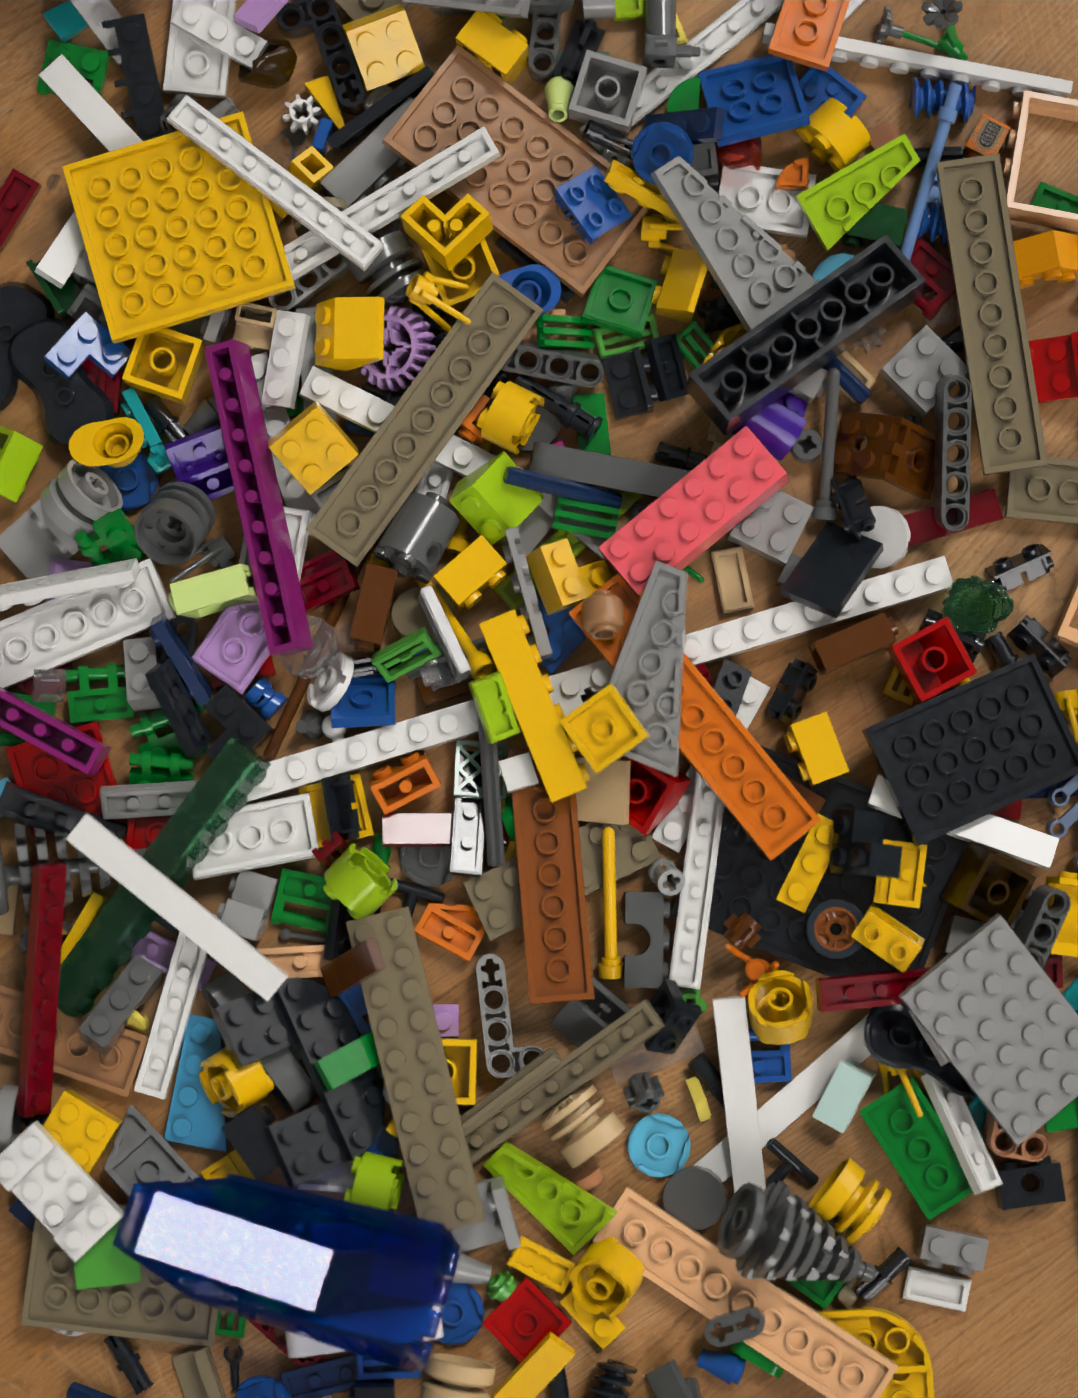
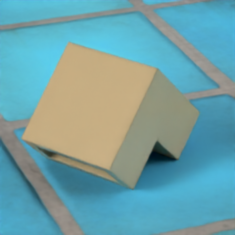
[233,303,277,353]

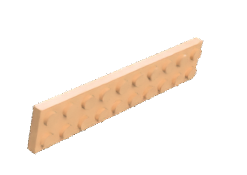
[592,1186,899,1398]

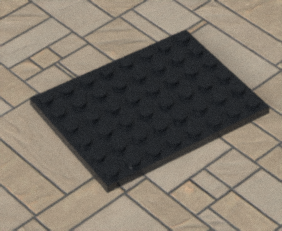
[671,745,970,1008]

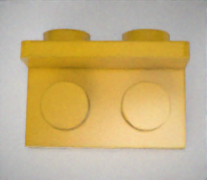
[852,903,925,972]

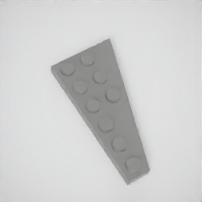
[650,156,820,332]
[608,561,688,777]

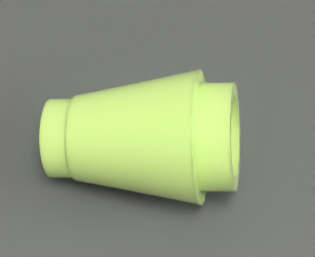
[544,76,575,122]

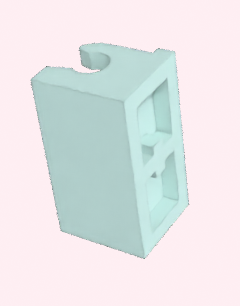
[812,1059,876,1133]

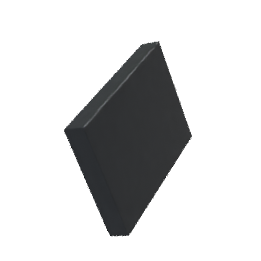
[780,521,884,618]

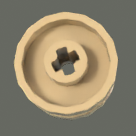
[419,1353,496,1398]

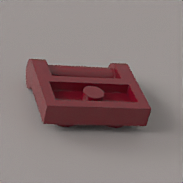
[910,238,955,321]

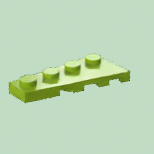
[795,133,920,252]
[483,1141,618,1255]

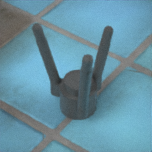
[169,535,236,584]

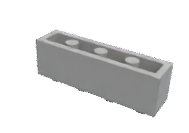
[320,96,414,206]

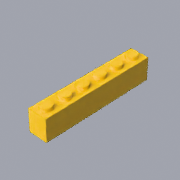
[479,609,590,803]

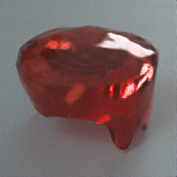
[715,137,763,170]

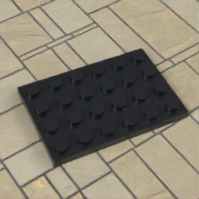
[862,653,1078,847]

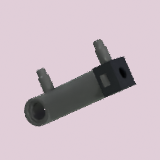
[642,0,701,69]

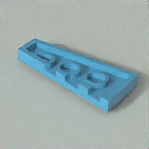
[164,1014,227,1152]

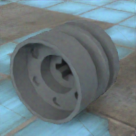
[347,230,428,309]
[134,481,215,566]

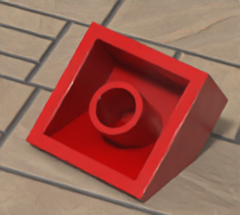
[887,616,978,704]
[620,756,692,836]

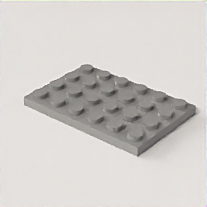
[898,914,1078,1146]

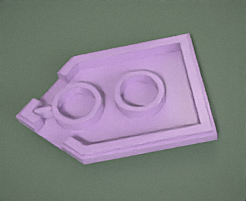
[192,600,270,694]

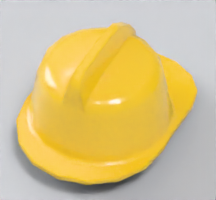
[69,417,144,468]

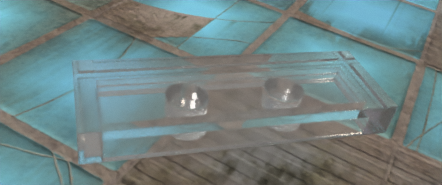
[610,1024,706,1085]

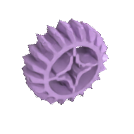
[360,306,437,392]

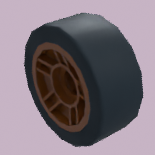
[805,899,864,959]

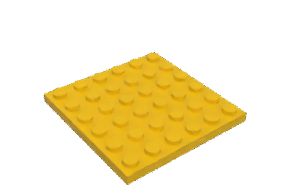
[62,111,296,344]

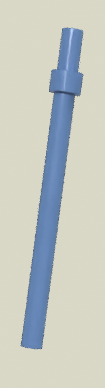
[900,83,962,261]

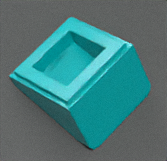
[42,1,88,43]

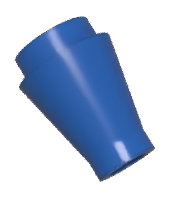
[697,1348,747,1385]

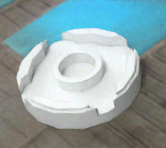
[860,506,911,569]
[307,651,354,712]

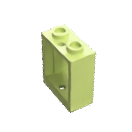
[169,564,258,619]

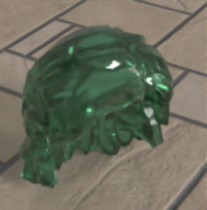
[942,575,1014,634]

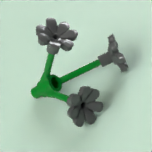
[873,0,968,61]

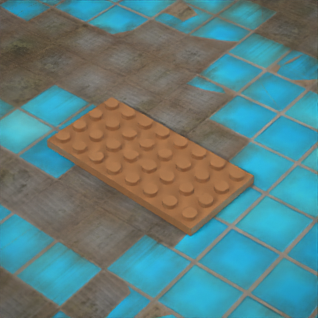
[382,45,648,297]

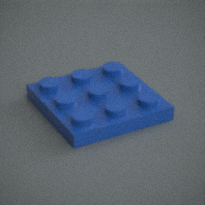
[698,55,810,147]

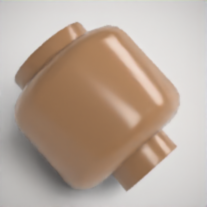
[582,590,624,640]

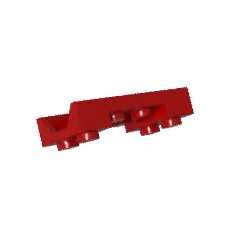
[1029,332,1078,404]

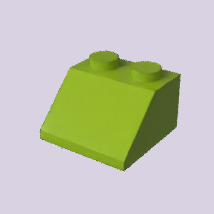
[0,426,43,503]
[449,451,544,545]

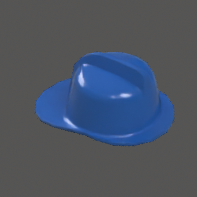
[499,264,561,314]

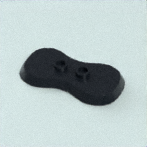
[0,282,55,411]
[8,318,114,452]
[864,1005,977,1097]

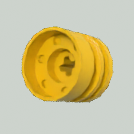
[808,1157,892,1245]

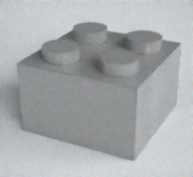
[568,50,647,136]
[878,325,968,419]
[727,490,814,567]

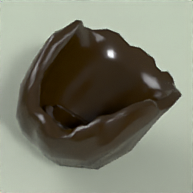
[238,39,297,89]

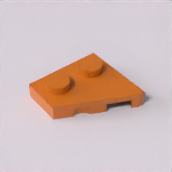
[414,903,486,963]

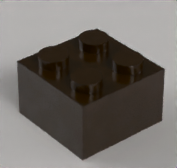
[940,842,1037,927]

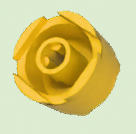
[796,98,871,172]
[477,381,545,455]
[748,970,813,1045]
[199,1047,274,1118]
[569,1237,645,1316]

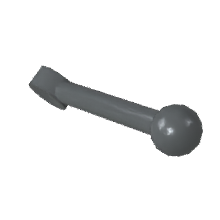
[279,928,326,944]

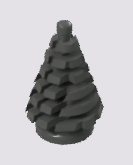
[0,823,151,925]
[717,1181,876,1283]

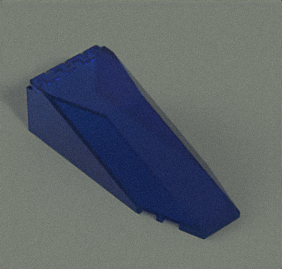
[113,1174,461,1371]

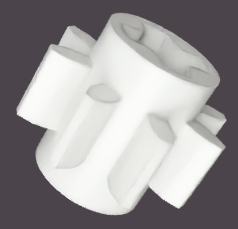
[282,94,321,135]

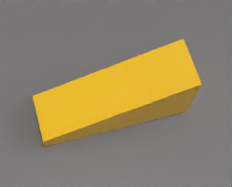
[304,75,345,130]

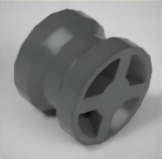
[790,429,823,463]

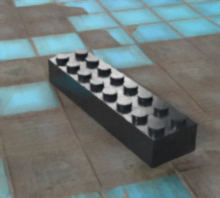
[686,235,926,437]

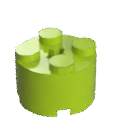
[323,844,398,920]
[344,1151,405,1224]

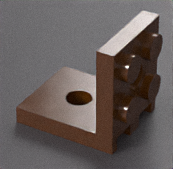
[833,411,935,500]

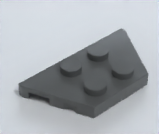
[103,1105,214,1218]

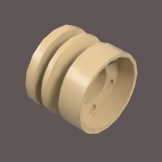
[540,1084,625,1168]

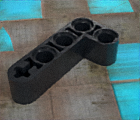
[277,0,366,115]

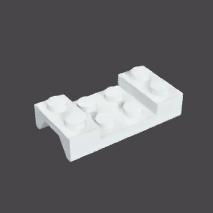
[0,1121,126,1262]

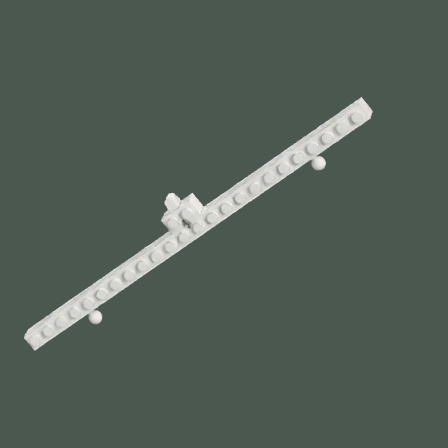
[216,556,954,809]

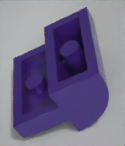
[731,392,808,461]
[164,424,235,500]

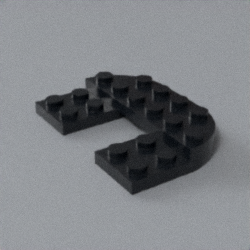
[211,978,385,1188]

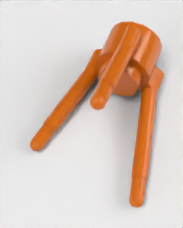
[725,944,779,998]

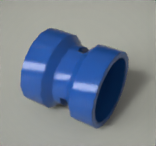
[243,677,288,721]

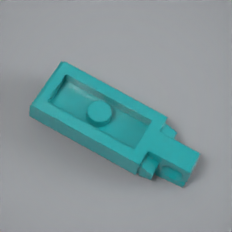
[120,388,173,475]

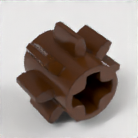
[723,911,761,951]

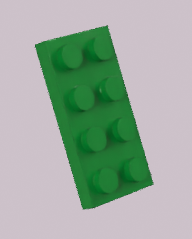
[859,1077,973,1220]

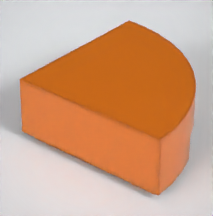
[775,158,809,191]

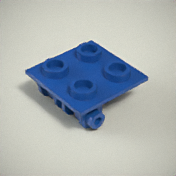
[553,165,632,245]

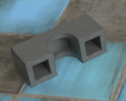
[623,892,670,988]
[78,954,163,1057]

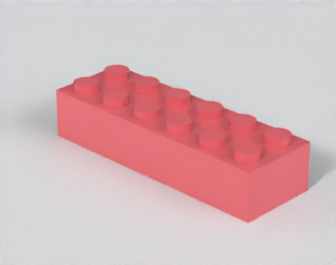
[598,426,789,600]

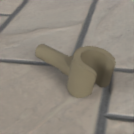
[835,1277,858,1307]

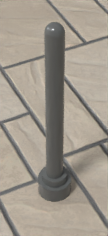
[811,368,840,520]

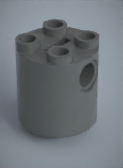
[373,492,460,584]

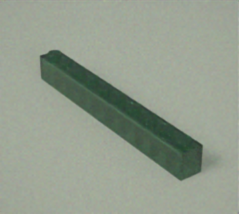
[58,737,271,1018]

